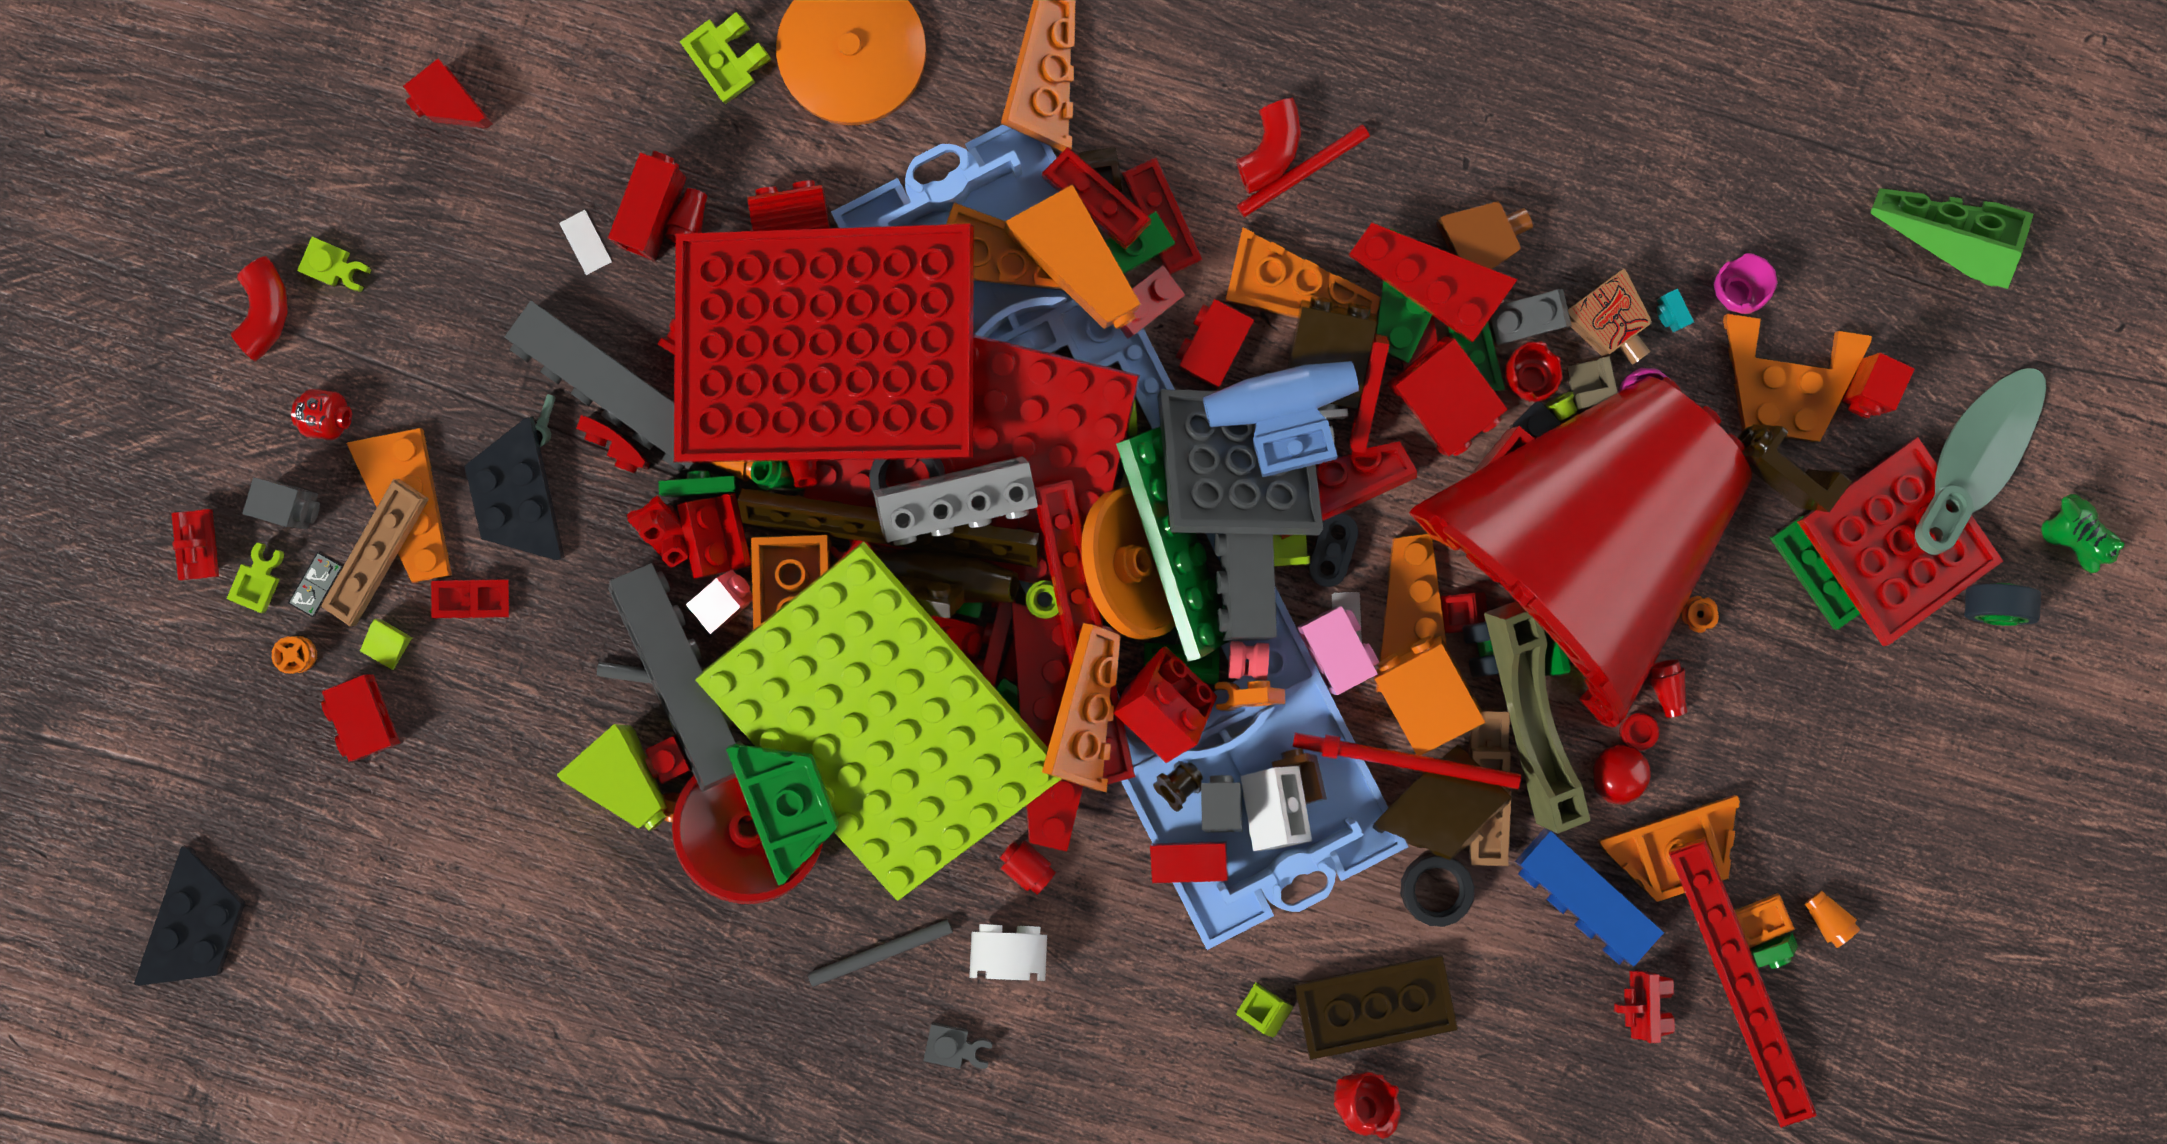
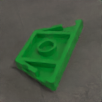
[726,744,839,885]

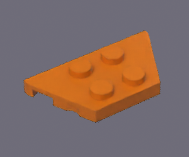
[1598,795,1740,902]

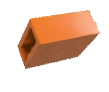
[1374,636,1485,755]

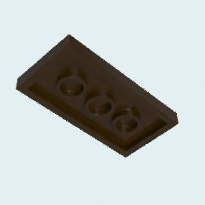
[1294,954,1458,1060]

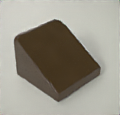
[1079,147,1122,192]

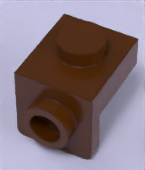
[1271,748,1327,805]

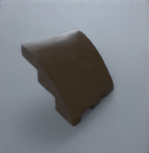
[1373,745,1512,860]

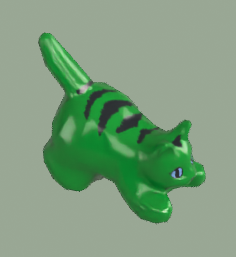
[2041,494,2124,574]

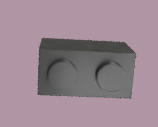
[242,477,320,529]
[1201,775,1243,833]

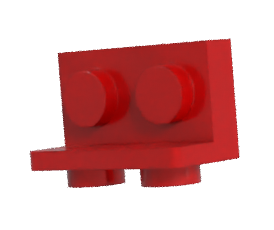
[677,493,751,578]

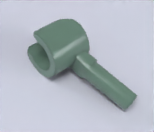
[535,394,556,447]

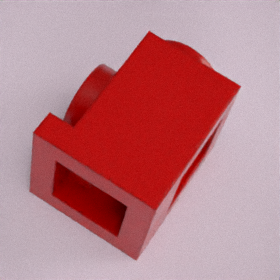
[645,735,692,784]

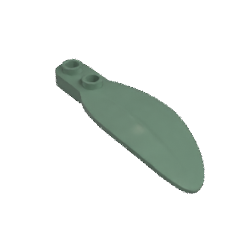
[1915,368,2046,555]

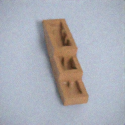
[1469,708,1511,866]

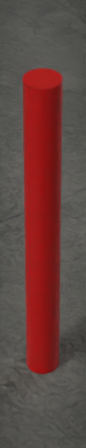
[1236,124,1370,218]

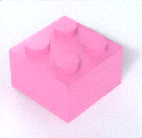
[1296,606,1379,695]

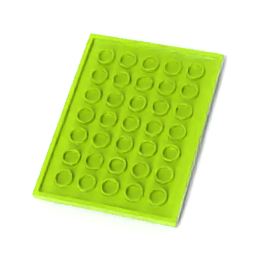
[695,541,1061,901]

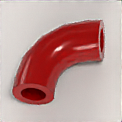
[1236,97,1301,194]
[230,256,288,362]

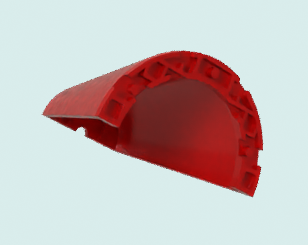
[1409,376,1752,727]

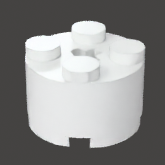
[969,924,1047,981]

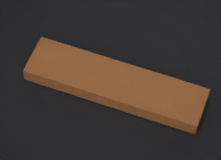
[321,479,429,626]

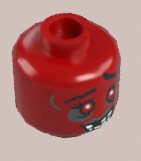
[291,389,352,440]

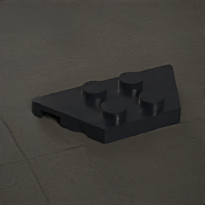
[464,416,565,560]
[134,845,246,986]

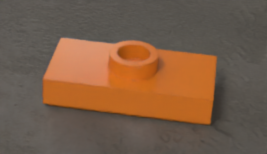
[1735,893,1795,948]

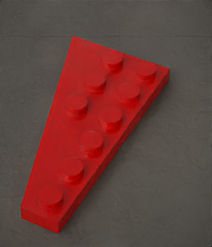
[1011,603,1121,852]

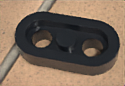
[1308,513,1358,587]

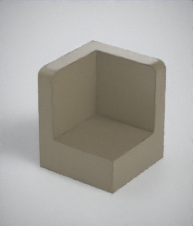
[1567,356,1617,410]

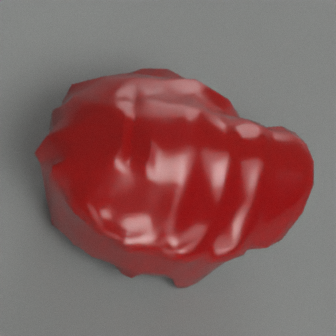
[1334,1072,1401,1139]

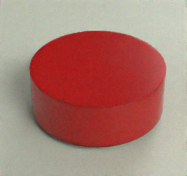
[1619,713,1659,751]

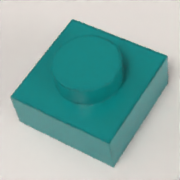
[1656,289,1694,332]

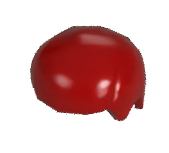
[1505,341,1563,402]
[1593,744,1651,805]

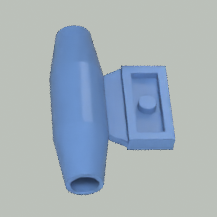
[1203,361,1359,477]

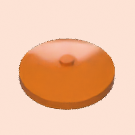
[776,0,927,125]
[1082,486,1176,639]

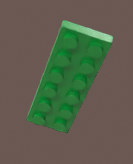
[1116,427,1228,662]

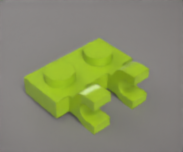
[679,12,772,104]

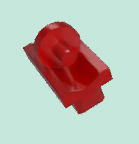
[627,495,688,567]
[171,509,219,581]
[1614,970,1675,1043]

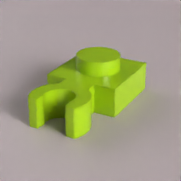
[297,237,371,292]
[227,542,284,613]

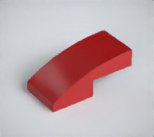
[431,580,509,618]

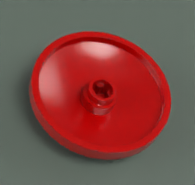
[672,775,823,904]

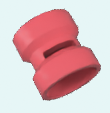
[1228,641,1269,681]

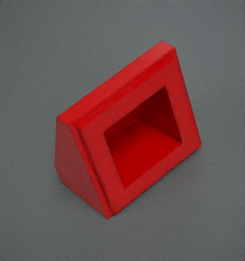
[1440,592,1487,633]

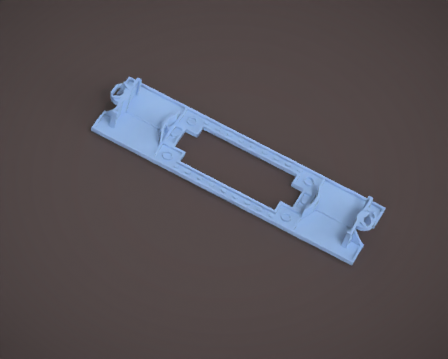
[831,125,1408,950]

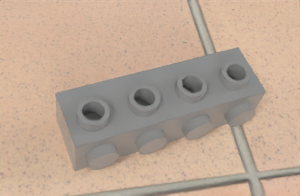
[873,456,1038,545]

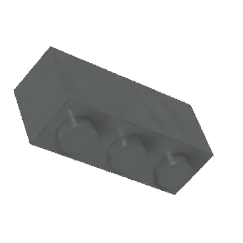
[1214,533,1277,641]

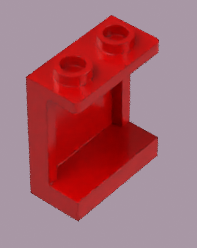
[1387,336,1508,457]

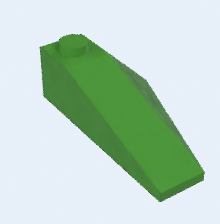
[1871,188,2034,289]

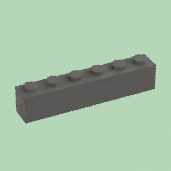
[504,300,700,472]
[608,563,743,792]

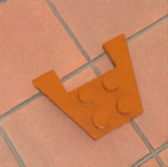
[1723,314,1872,442]

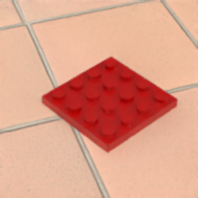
[1797,437,2003,646]

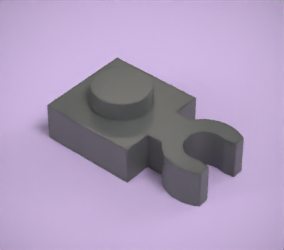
[923,1022,993,1069]

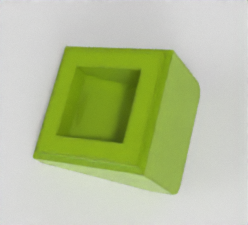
[360,619,413,670]
[1236,982,1293,1038]

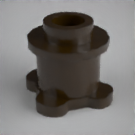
[1153,761,1203,812]

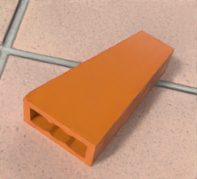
[1004,184,1141,329]

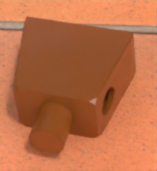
[1436,201,1533,270]

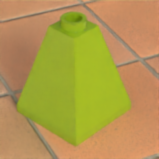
[557,724,667,832]

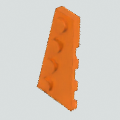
[1225,227,1381,318]
[346,428,452,583]

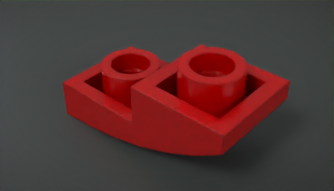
[576,415,651,474]

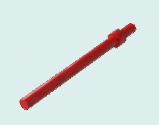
[1292,732,1521,789]

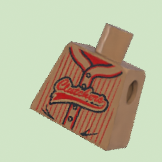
[1568,269,1652,365]

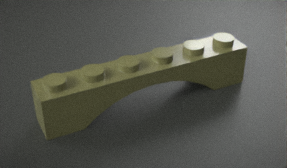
[1484,601,1591,834]

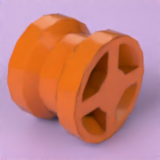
[271,636,317,674]

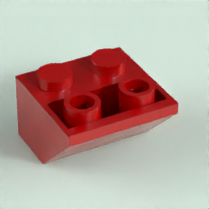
[1114,646,1217,763]

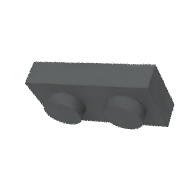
[1491,289,1572,345]

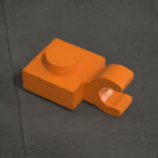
[1215,681,1286,711]

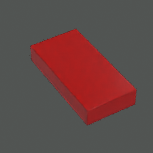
[1150,841,1229,883]

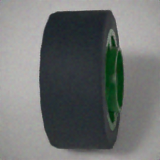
[1964,583,2041,626]

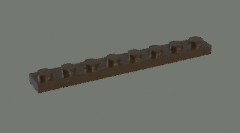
[738,488,1040,568]

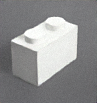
[1240,766,1312,851]

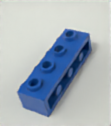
[1514,828,1664,967]

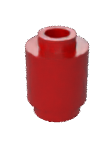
[999,840,1056,895]

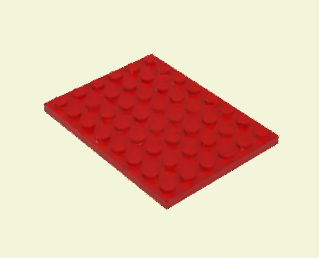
[674,224,974,463]
[804,335,1140,584]

